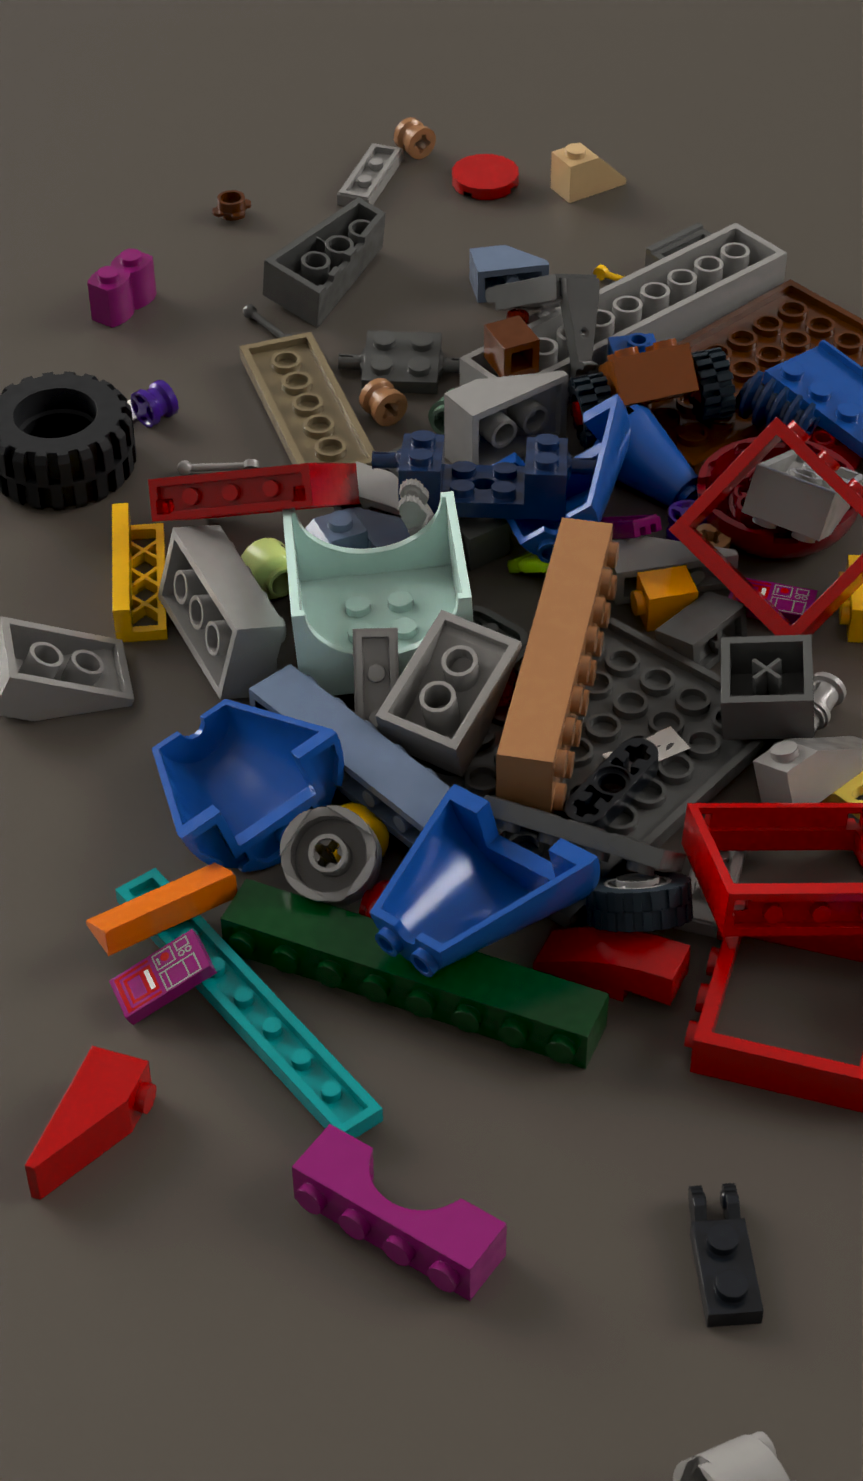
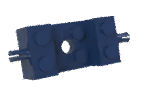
[372,430,596,520]

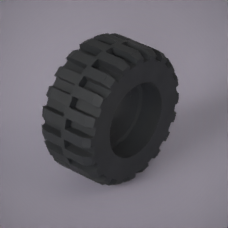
[0,371,137,510]

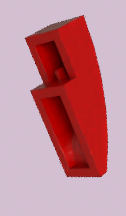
[533,927,691,1006]

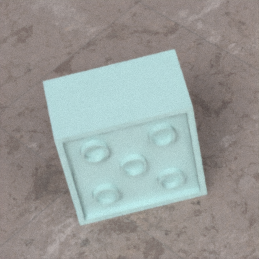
[282,491,473,696]

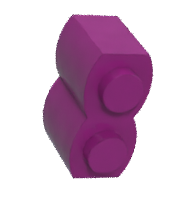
[87,249,157,328]

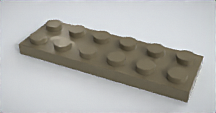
[239,332,374,466]

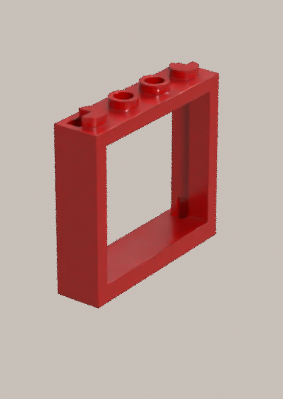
[668,417,863,636]
[148,463,360,522]
[681,803,863,937]
[684,900,863,1113]

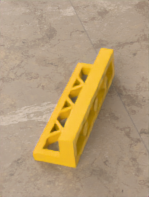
[112,503,168,642]

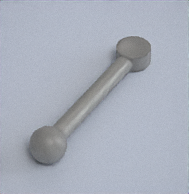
[177,459,260,475]

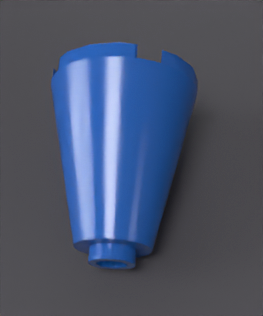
[594,404,698,507]

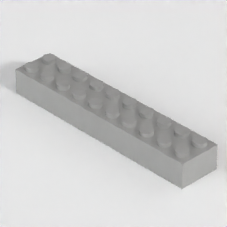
[460,223,787,401]

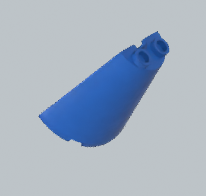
[493,394,631,563]
[151,699,344,872]
[369,784,600,977]

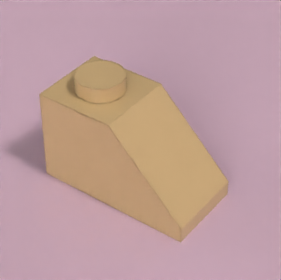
[551,142,626,203]

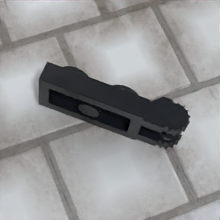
[688,1183,764,1327]

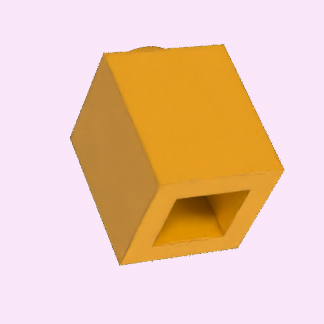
[630,565,698,632]

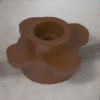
[212,190,251,221]

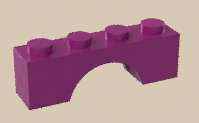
[292,1124,507,1301]

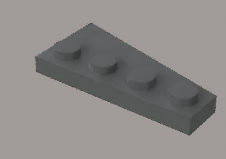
[484,795,687,877]

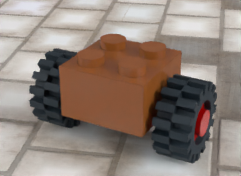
[568,338,736,448]

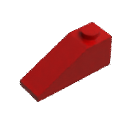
[25,1046,156,1200]

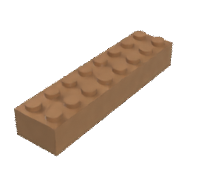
[496,517,619,814]

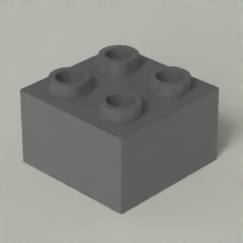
[721,634,815,740]

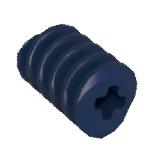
[734,370,820,443]

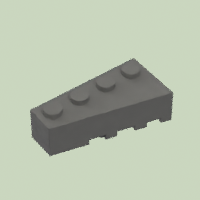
[263,197,386,328]

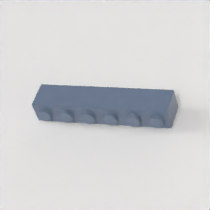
[249,664,451,848]

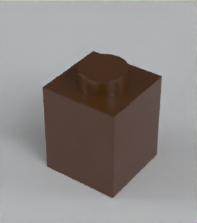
[484,315,540,377]

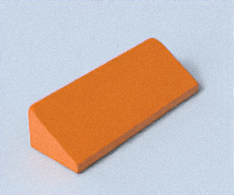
[86,862,237,956]

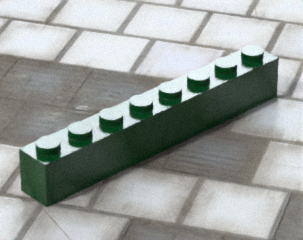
[220,878,609,1069]

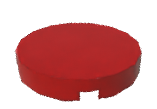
[452,154,519,200]

